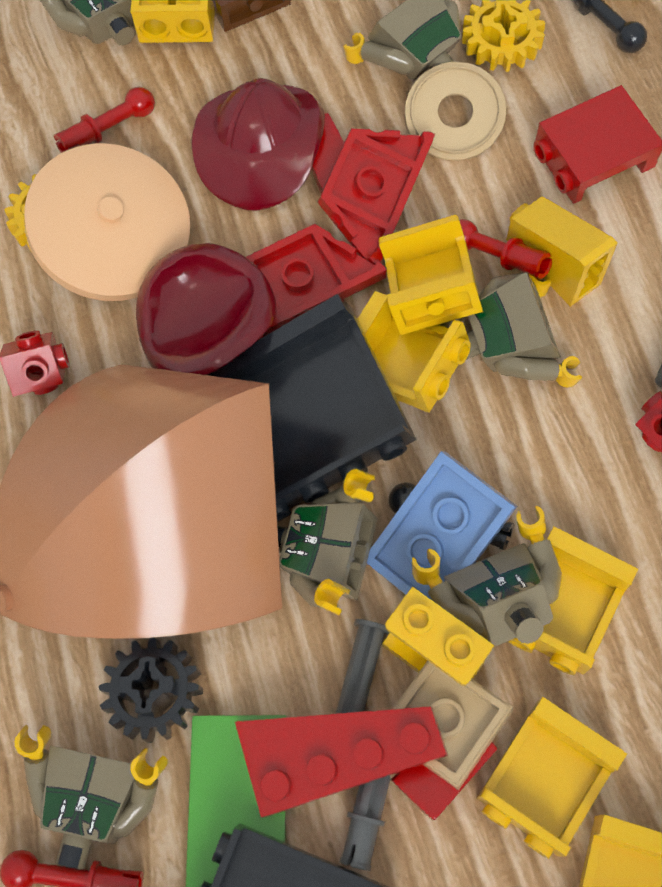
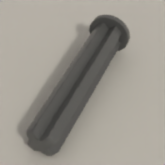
[336,619,390,714]

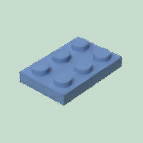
[367,451,518,600]

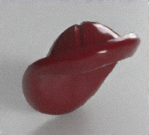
[191,78,325,211]
[136,243,277,375]

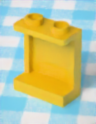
[378,215,483,335]
[357,291,471,413]
[508,526,638,675]
[382,586,495,686]
[476,697,627,859]
[579,814,662,887]

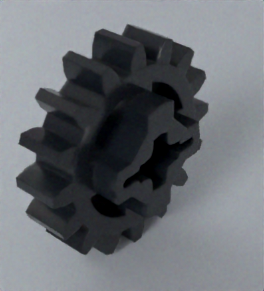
[99,637,203,743]

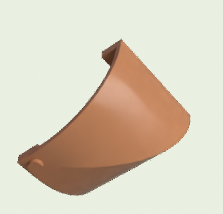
[0,364,282,639]

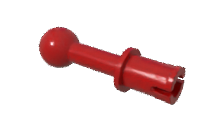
[54,87,155,153]
[459,219,552,279]
[0,850,143,887]

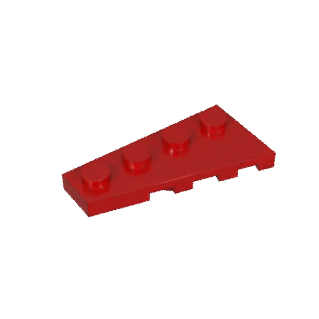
[235,706,448,818]

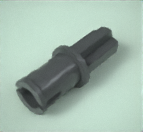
[340,775,391,871]

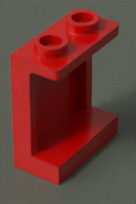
[533,85,662,204]

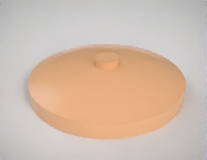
[24,143,190,301]

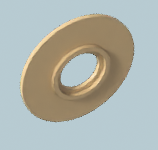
[405,62,506,161]

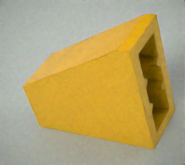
[506,196,618,307]

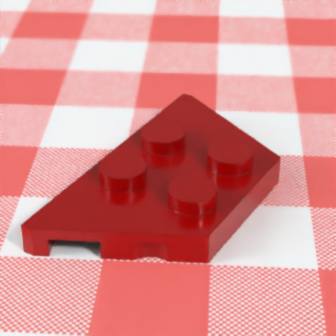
[317,128,436,265]
[246,224,387,340]

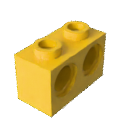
[131,0,215,43]

